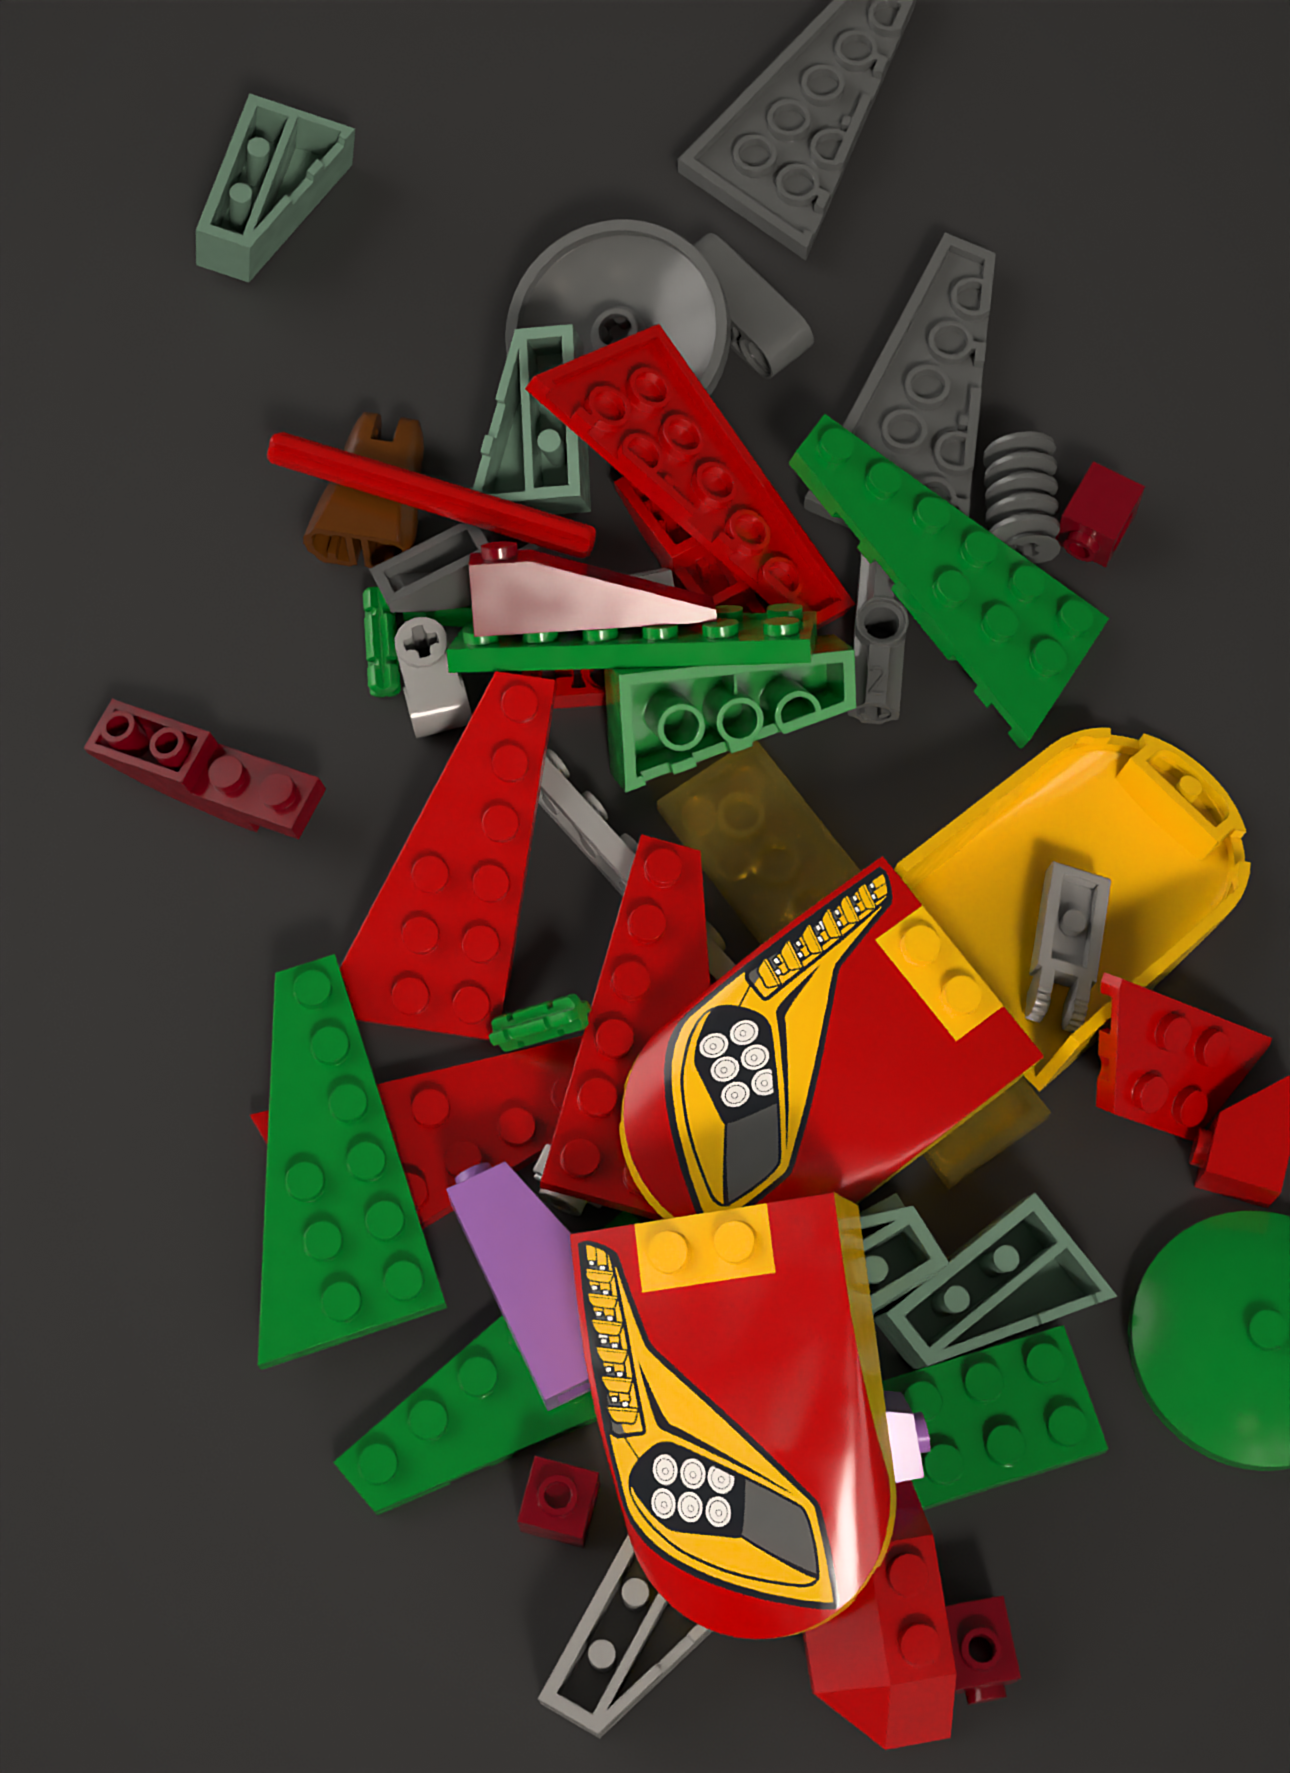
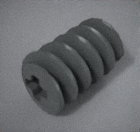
[983,431,1061,564]

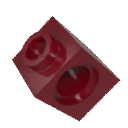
[1055,461,1146,568]
[517,1456,601,1548]

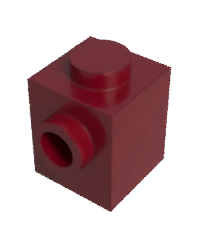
[945,1596,1021,1705]

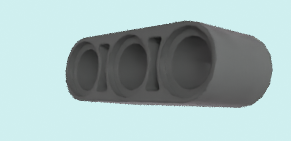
[693,233,814,379]

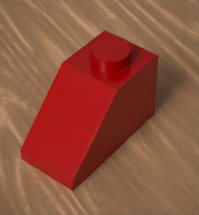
[1189,1075,1290,1209]

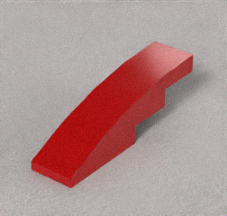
[614,477,767,613]

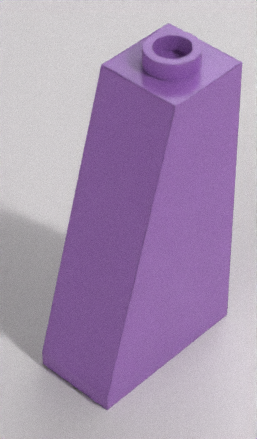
[446,1162,591,1411]

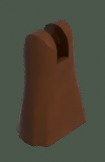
[303,412,424,568]

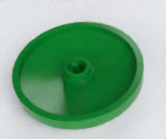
[1128,1211,1290,1471]

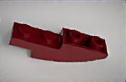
[84,699,326,840]

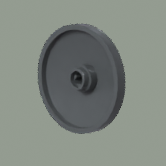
[505,219,731,395]

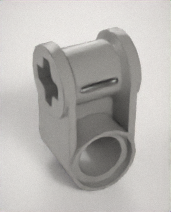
[395,617,472,739]

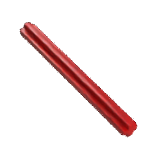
[267,432,596,559]

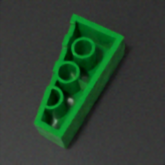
[604,634,856,792]

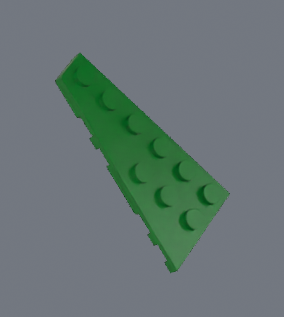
[789,414,1109,749]
[258,954,447,1370]
[333,1211,641,1515]

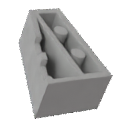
[538,1535,713,1739]

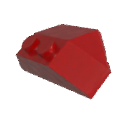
[803,1480,957,1750]

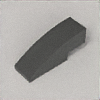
[369,507,560,613]

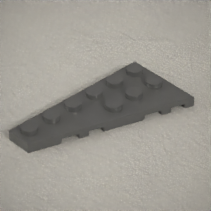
[678,0,918,261]
[804,233,996,529]

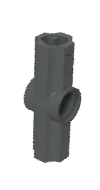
[847,553,909,724]

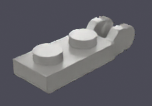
[1024,861,1111,1033]

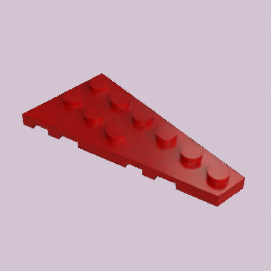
[540,834,710,1221]

